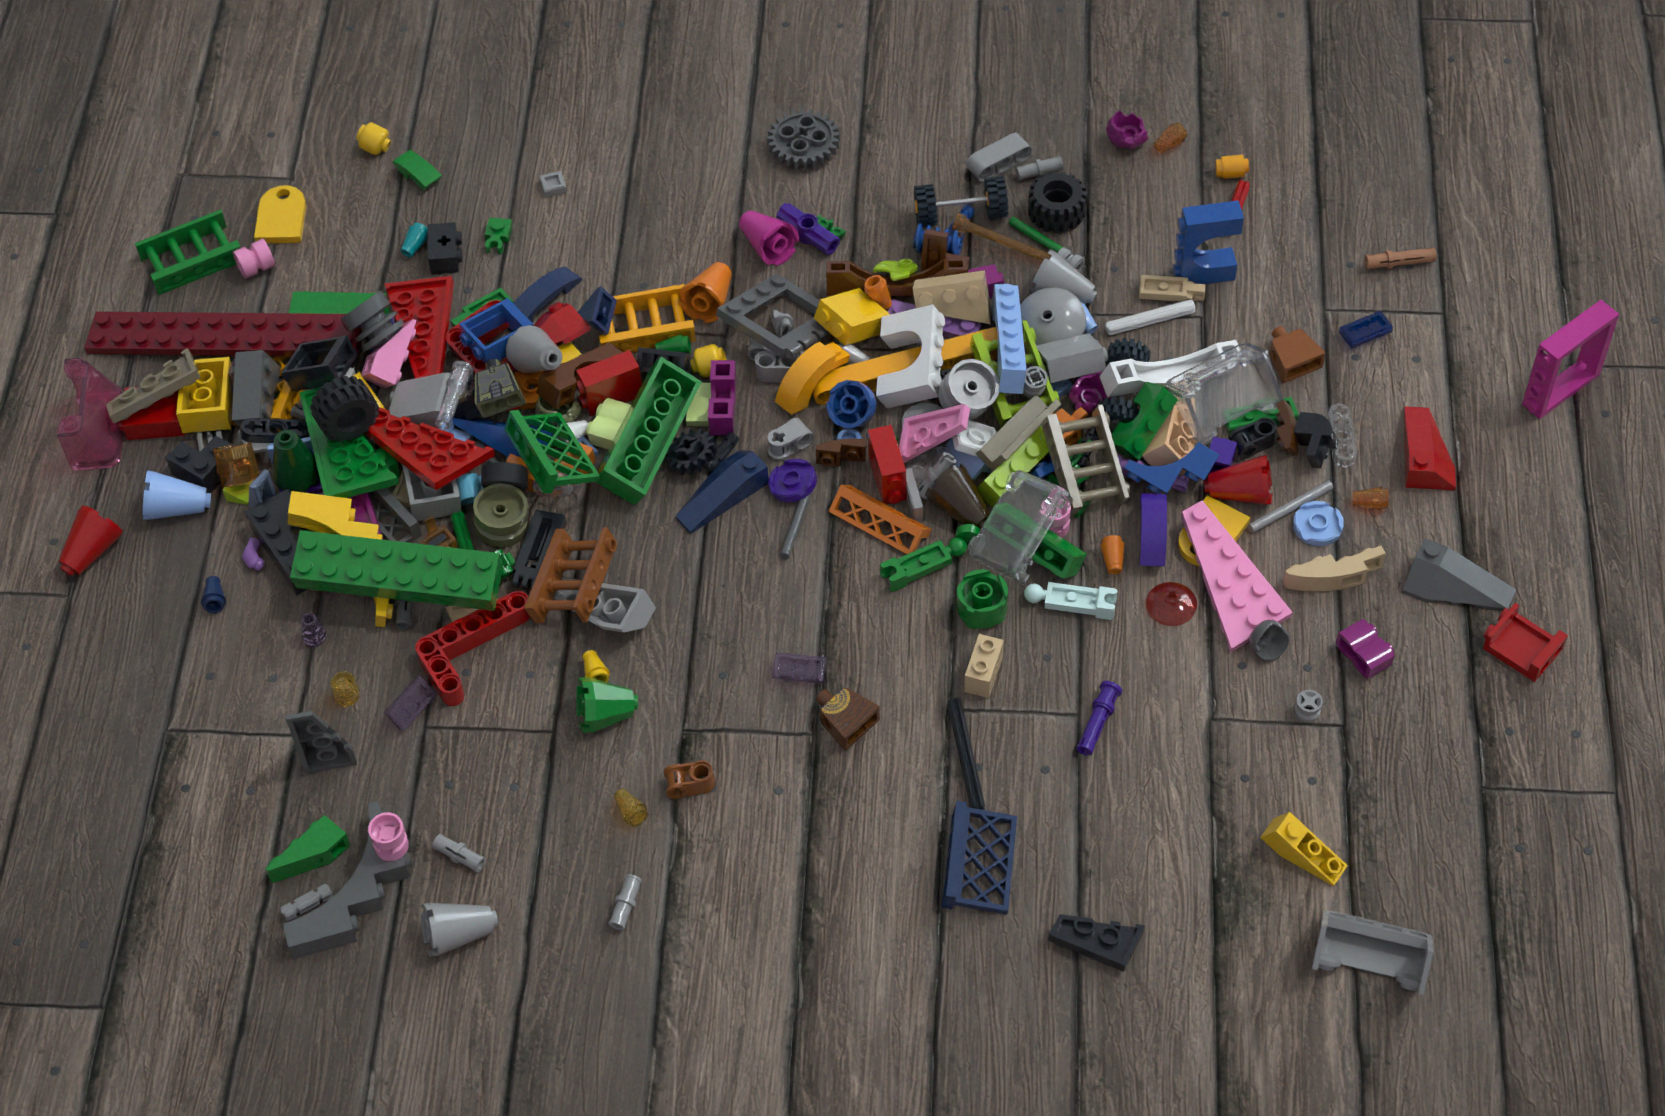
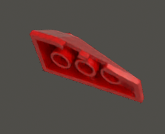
[1404,406,1456,491]

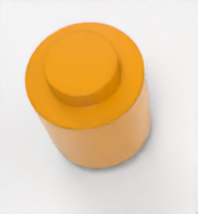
[1215,154,1249,179]

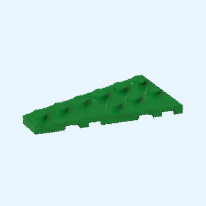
[299,387,399,498]

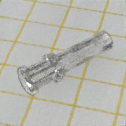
[435,361,473,430]

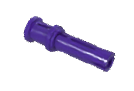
[1076,681,1122,756]

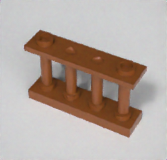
[524,527,617,623]

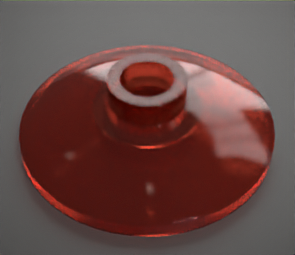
[1146,582,1197,626]

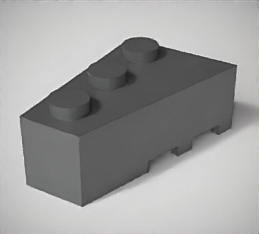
[232,350,281,428]

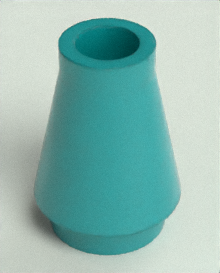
[400,222,428,258]

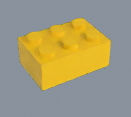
[176,357,234,433]

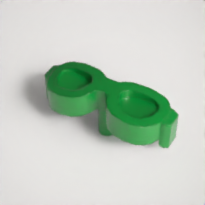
[817,214,846,239]

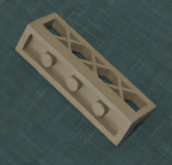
[976,394,1061,471]

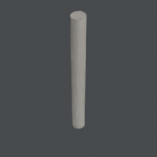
[1248,480,1333,533]

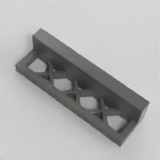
[369,488,422,543]

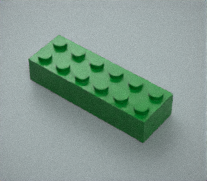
[596,357,702,505]

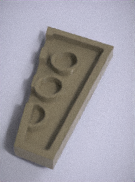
[106,348,201,423]

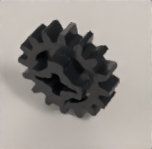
[665,429,718,476]

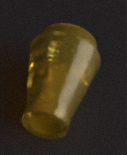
[614,788,648,826]

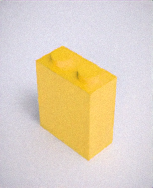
[813,288,891,346]

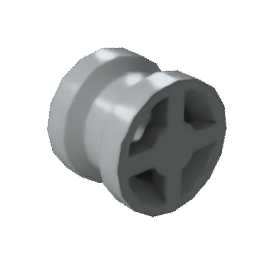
[1294,690,1323,723]

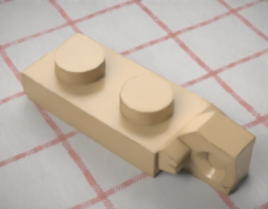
[1139,275,1205,302]

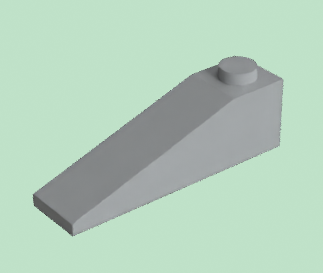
[553,577,656,632]

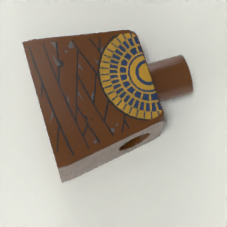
[816,688,880,751]

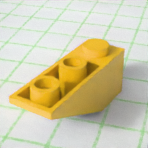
[1260,812,1348,886]

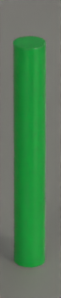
[1009,216,1063,253]

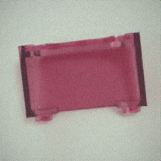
[57,358,123,470]

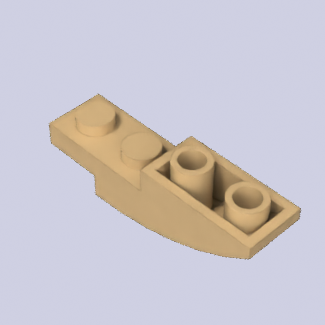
[1283,546,1386,591]

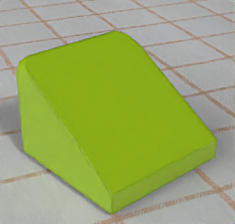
[223,473,253,505]

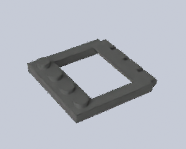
[716,273,831,358]

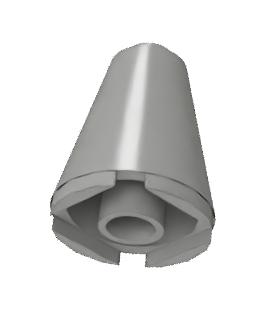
[1029,250,1097,305]
[506,325,562,373]
[420,903,498,957]

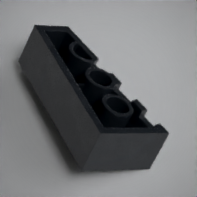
[245,488,308,596]

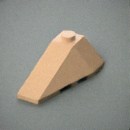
[1142,383,1198,477]

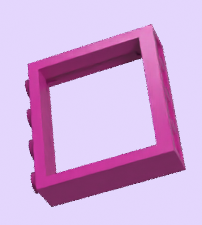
[1522,300,1619,419]

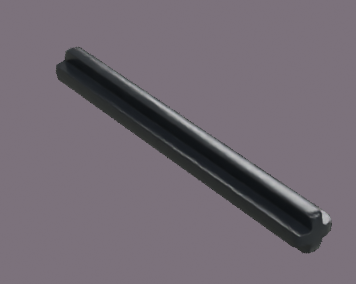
[947,697,985,810]

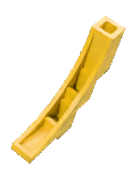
[288,491,393,627]

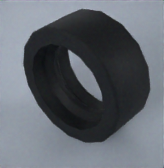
[481,462,529,491]

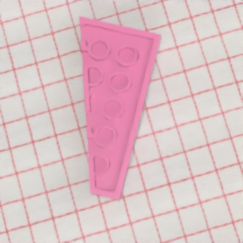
[1181,501,1293,653]

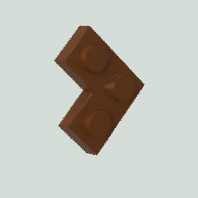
[921,229,970,271]

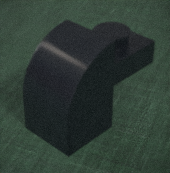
[1294,412,1338,469]

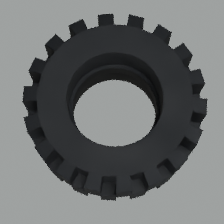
[1028,171,1087,233]
[310,376,379,442]

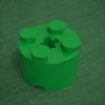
[957,569,1008,629]

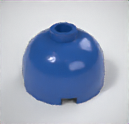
[826,380,876,429]

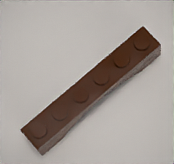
[826,258,968,297]

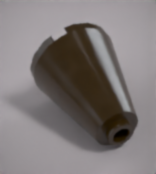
[925,463,990,532]

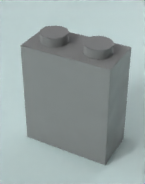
[1036,333,1108,383]

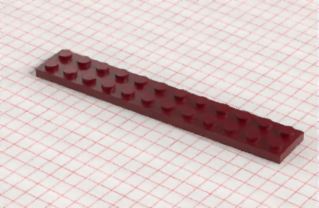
[84,312,362,356]

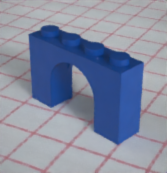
[1172,200,1244,284]

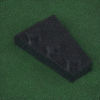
[1048,914,1145,972]

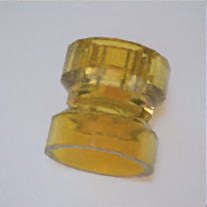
[330,671,360,706]

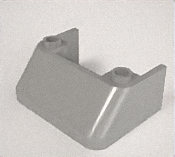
[1312,911,1433,995]

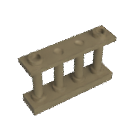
[1041,405,1130,515]

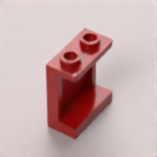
[1483,603,1568,682]

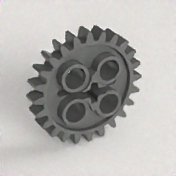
[767,109,840,170]

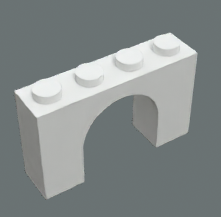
[876,304,945,409]

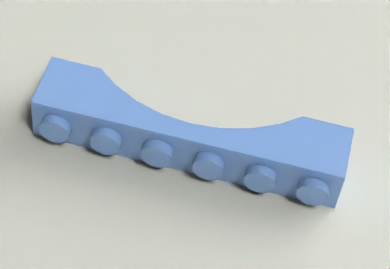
[991,284,1026,394]

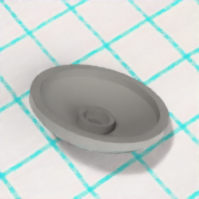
[1020,287,1086,346]

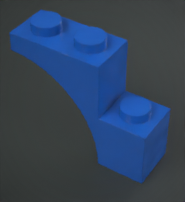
[1124,442,1220,494]

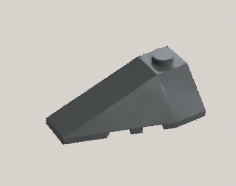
[286,711,357,773]

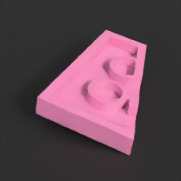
[899,404,970,463]

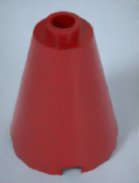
[1204,455,1273,505]
[58,505,123,576]

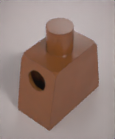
[1269,326,1325,384]

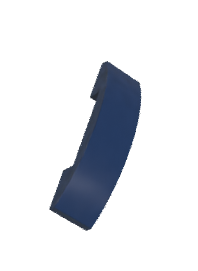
[506,266,582,333]

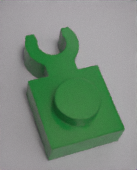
[485,217,513,254]

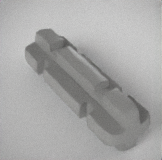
[280,884,333,921]

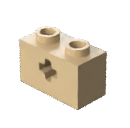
[964,634,1004,698]

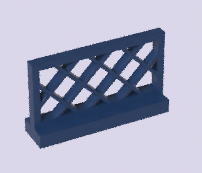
[941,801,1017,914]

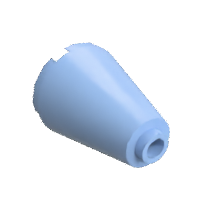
[143,471,211,520]

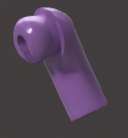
[242,537,264,571]

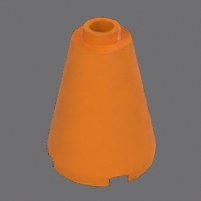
[679,262,732,323]

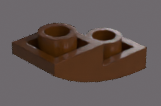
[1276,399,1298,456]
[815,439,867,466]

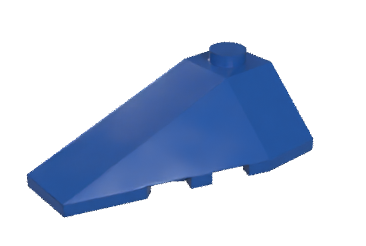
[452,416,553,458]

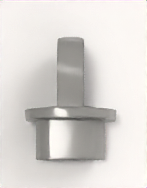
[772,310,794,337]

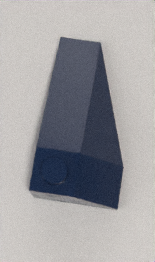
[676,450,769,534]

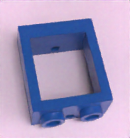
[459,298,533,364]

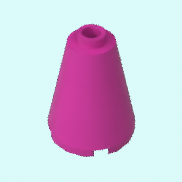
[739,210,799,266]

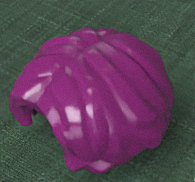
[1106,110,1148,149]
[1069,372,1116,414]

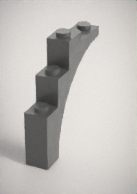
[283,801,412,959]

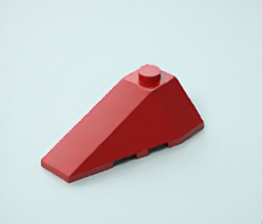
[500,302,591,371]

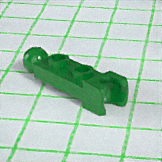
[879,537,967,592]

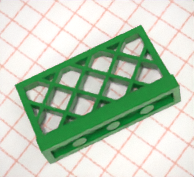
[504,410,600,494]

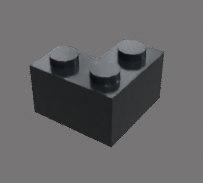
[165,436,238,493]

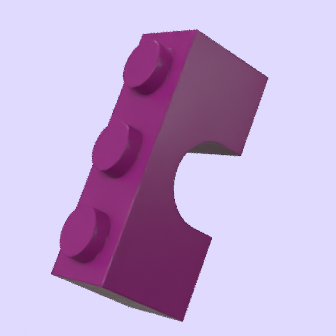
[708,360,737,435]

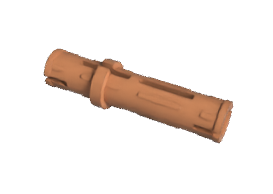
[1364,247,1436,270]

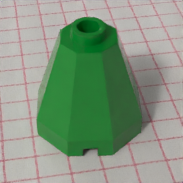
[576,677,638,733]

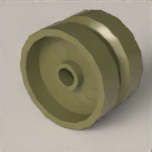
[473,483,529,548]

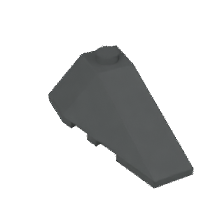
[1402,538,1516,611]

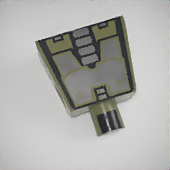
[475,359,527,418]

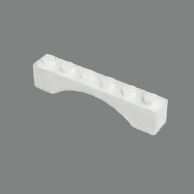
[1099,340,1245,397]

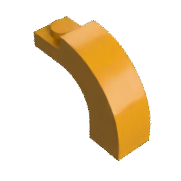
[775,342,850,415]

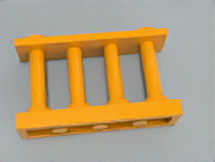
[599,284,696,353]

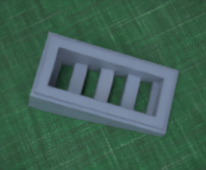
[249,469,276,508]

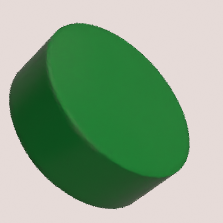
[956,524,981,546]

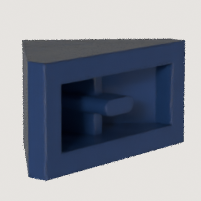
[578,286,617,336]

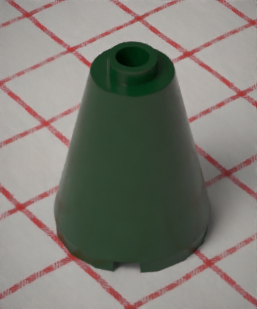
[272,430,320,494]

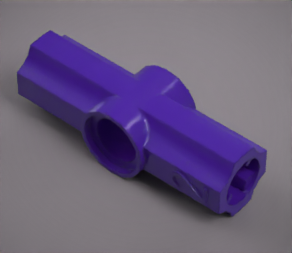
[776,203,840,255]

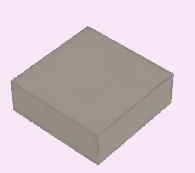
[539,171,567,197]

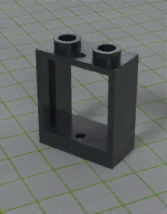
[281,335,358,392]

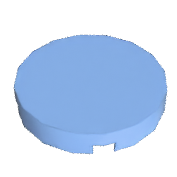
[1293,501,1343,546]

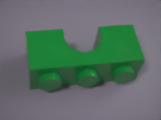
[1112,381,1178,460]

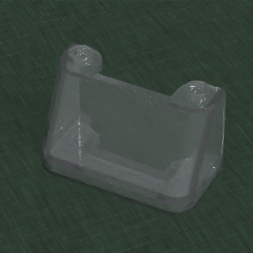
[1166,343,1283,444]
[968,470,1074,586]

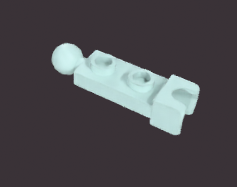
[1024,582,1118,620]

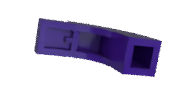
[1139,493,1167,566]

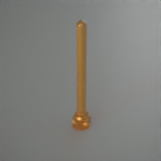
[951,213,1052,261]

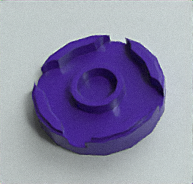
[768,459,817,502]

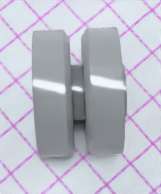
[938,359,999,420]

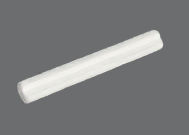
[1105,299,1195,335]

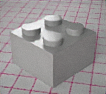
[403,465,462,521]

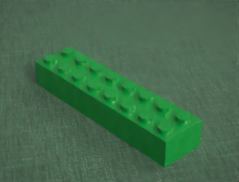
[290,530,503,611]

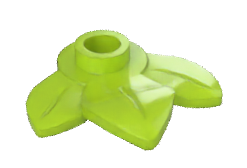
[873,259,918,281]

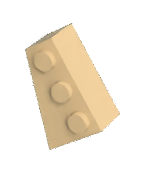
[913,271,992,324]

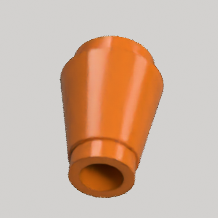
[864,275,892,310]
[1100,535,1125,574]

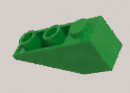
[265,815,351,883]

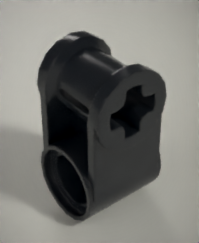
[1228,417,1277,459]

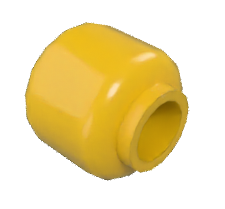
[356,122,391,156]
[690,344,727,378]

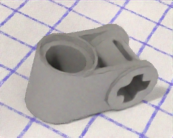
[768,418,814,461]

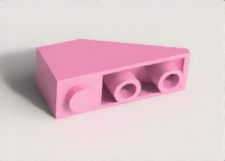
[361,319,417,389]

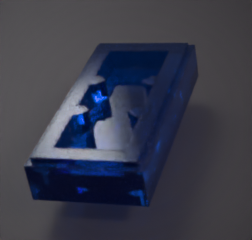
[1339,310,1393,349]

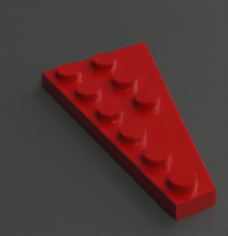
[384,276,454,379]
[364,407,495,490]

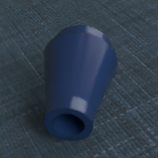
[201,576,226,613]

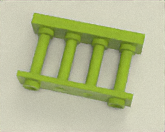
[970,320,1060,429]

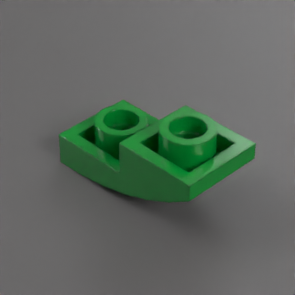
[392,150,442,191]

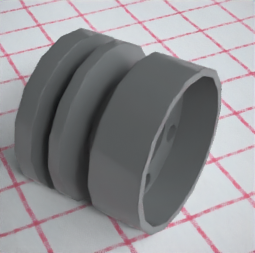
[340,290,405,352]

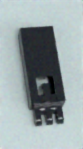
[511,509,567,590]

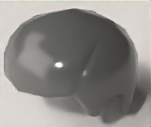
[1249,619,1290,661]

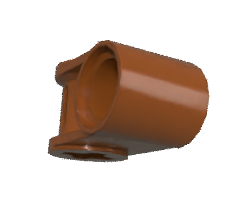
[663,761,716,799]

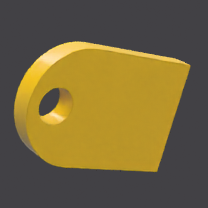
[254,186,306,243]
[1178,495,1250,566]

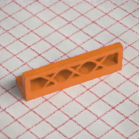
[829,485,932,554]

